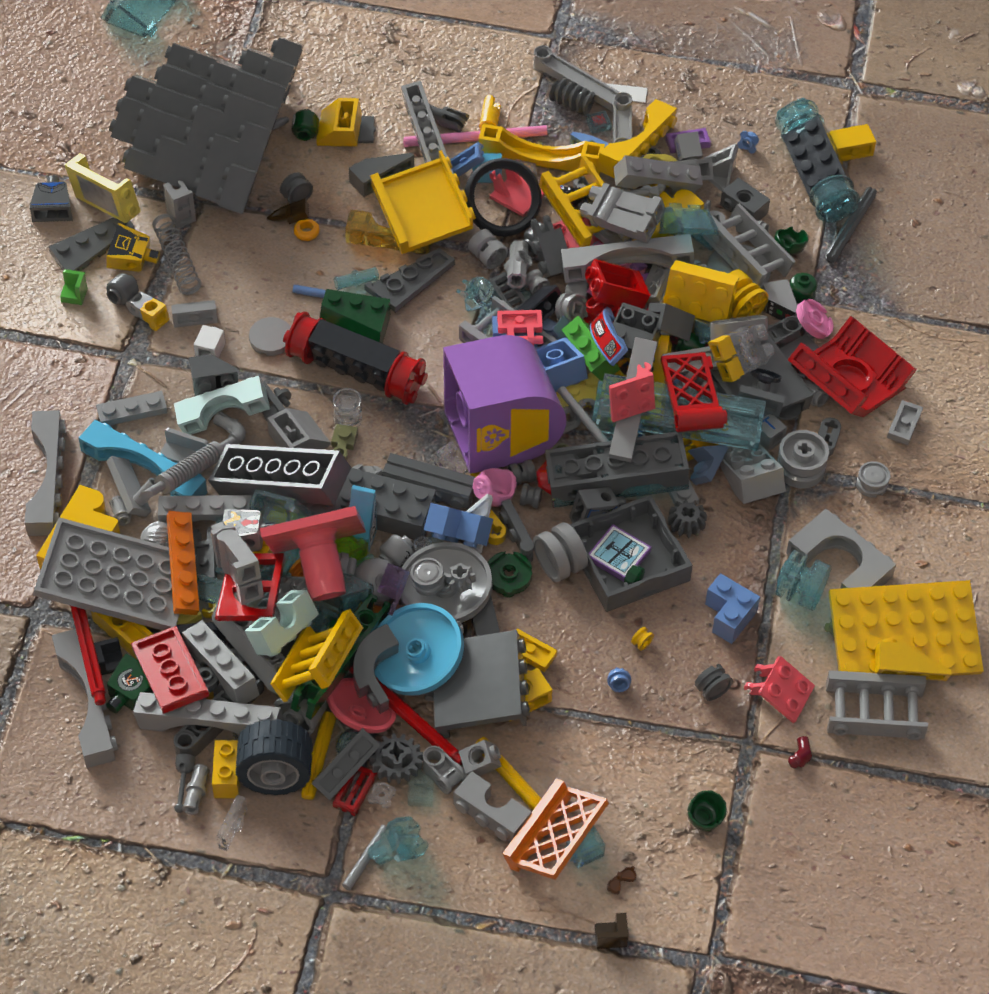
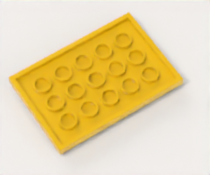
[828,580,984,676]

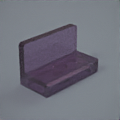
[377,563,410,616]

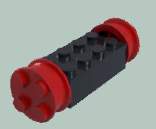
[283,311,428,405]

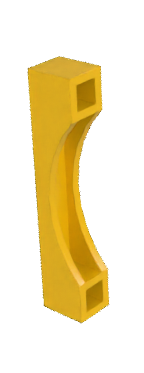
[596,99,677,178]
[478,124,605,176]

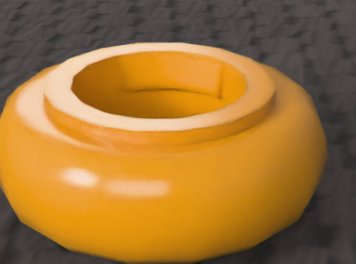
[293,219,320,241]

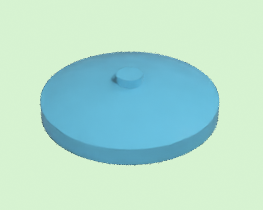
[374,603,464,696]

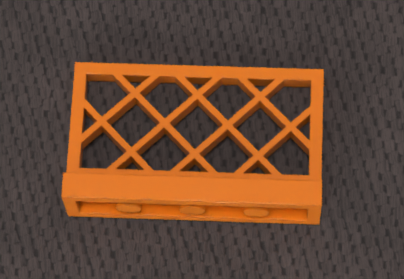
[502,779,609,880]

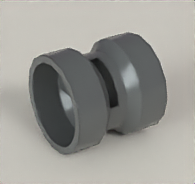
[508,459,537,486]

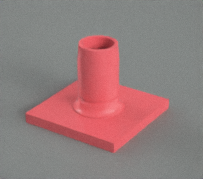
[260,506,366,601]

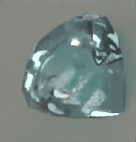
[456,277,495,311]

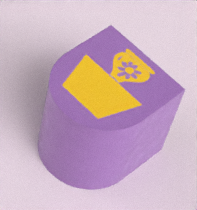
[443,335,566,474]

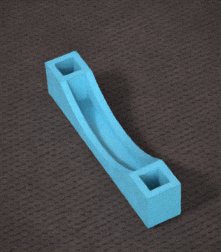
[79,420,207,496]

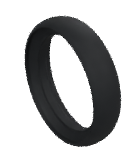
[464,158,542,237]

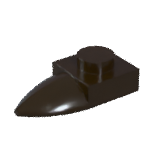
[267,199,309,224]

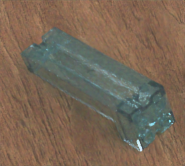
[592,373,766,451]

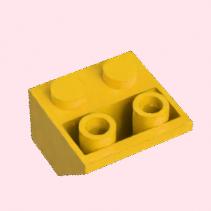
[316,98,362,146]

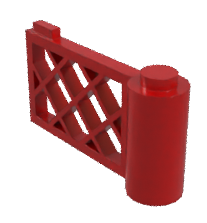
[660,352,728,432]

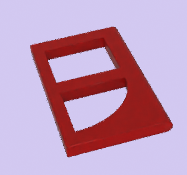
[215,553,285,621]

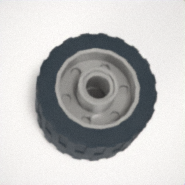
[235,719,313,795]

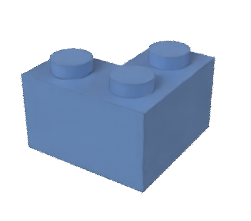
[424,503,493,548]
[705,573,760,644]

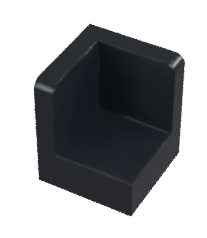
[94,637,123,675]

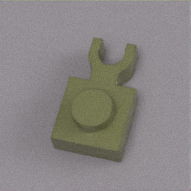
[331,424,358,461]

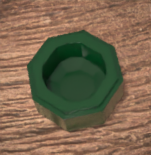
[624,564,645,585]

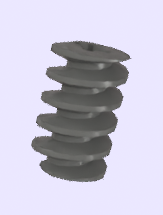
[549,78,595,116]

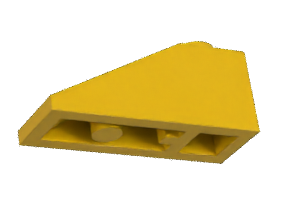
[875,639,952,681]

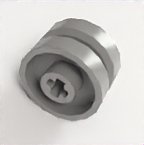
[777,430,829,489]
[533,522,588,583]

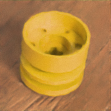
[729,269,769,319]

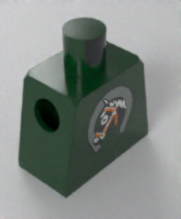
[106,653,153,714]

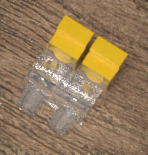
[708,324,775,382]

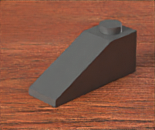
[349,153,414,197]

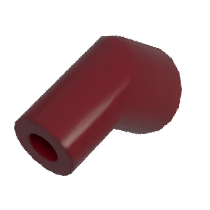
[788,736,812,769]

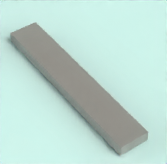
[608,337,657,462]

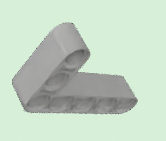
[212,599,317,694]

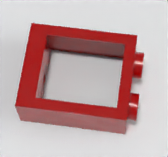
[585,259,650,309]

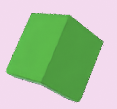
[60,269,88,305]

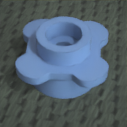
[737,131,759,153]

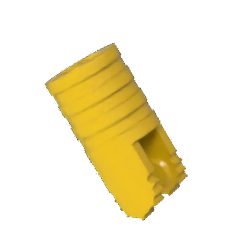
[479,95,501,130]

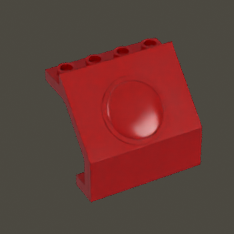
[788,316,917,418]

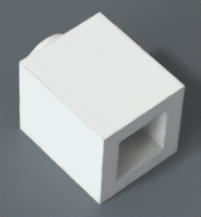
[194,325,225,358]

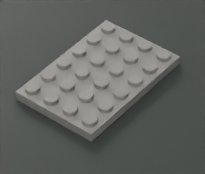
[33,517,196,631]

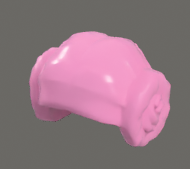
[472,468,517,507]

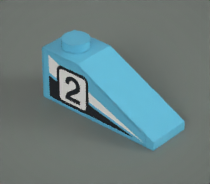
[346,485,377,552]

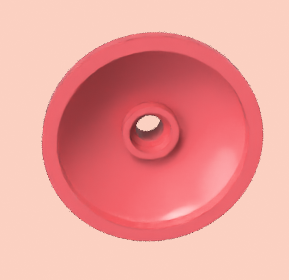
[327,678,396,734]

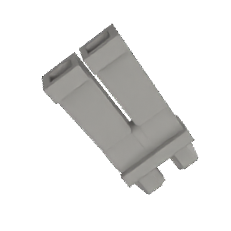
[580,183,666,244]
[211,522,264,605]

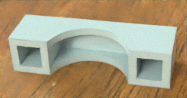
[174,376,270,435]

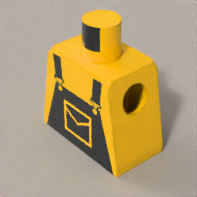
[106,223,160,272]

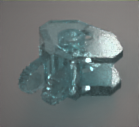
[367,817,429,865]

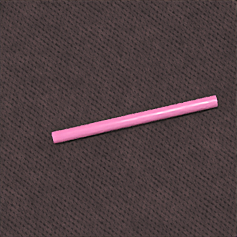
[403,125,547,147]

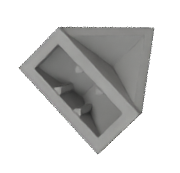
[704,144,738,192]

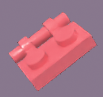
[497,310,543,346]

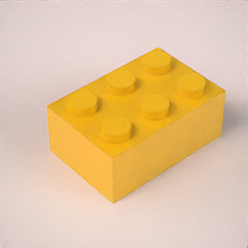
[663,260,739,322]

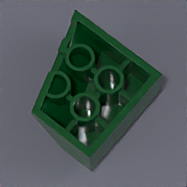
[320,289,391,344]

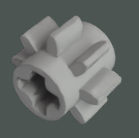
[446,563,476,594]

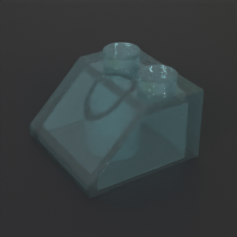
[659,203,719,236]

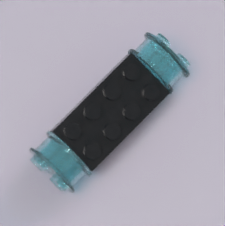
[775,98,860,223]

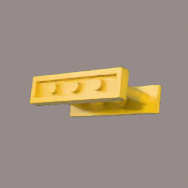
[539,155,605,247]
[270,609,363,702]

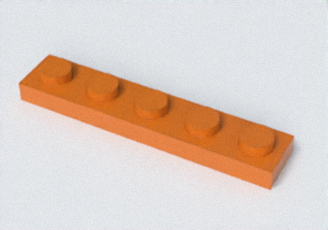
[166,511,199,615]

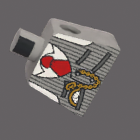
[223,509,275,552]

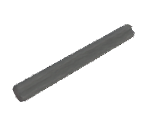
[825,187,877,263]

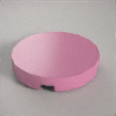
[796,299,834,339]

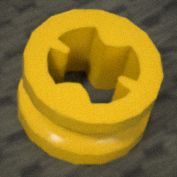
[631,627,654,651]

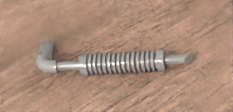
[140,411,246,498]

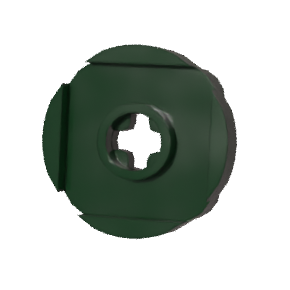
[488,551,532,598]

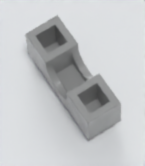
[453,771,532,842]

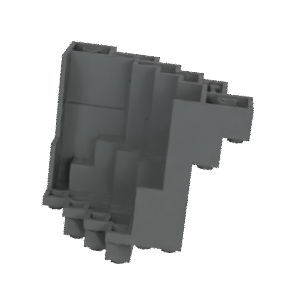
[109,37,304,214]

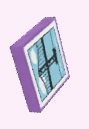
[589,525,652,582]

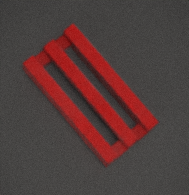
[333,766,377,816]

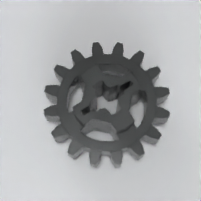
[369,733,423,784]

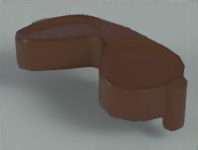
[607,866,637,894]

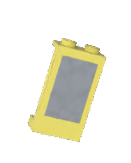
[65,153,141,223]

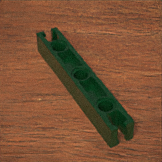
[290,593,391,720]

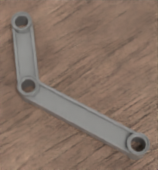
[533,45,632,143]

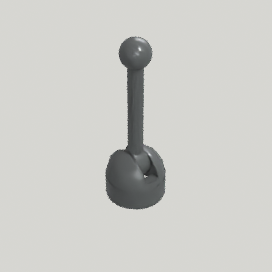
[174,754,196,813]

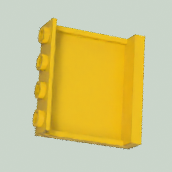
[370,150,475,254]

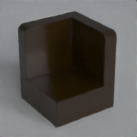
[594,913,629,949]

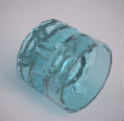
[775,550,832,611]

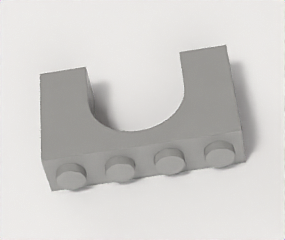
[786,509,896,588]

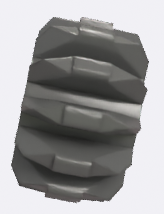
[668,499,707,539]

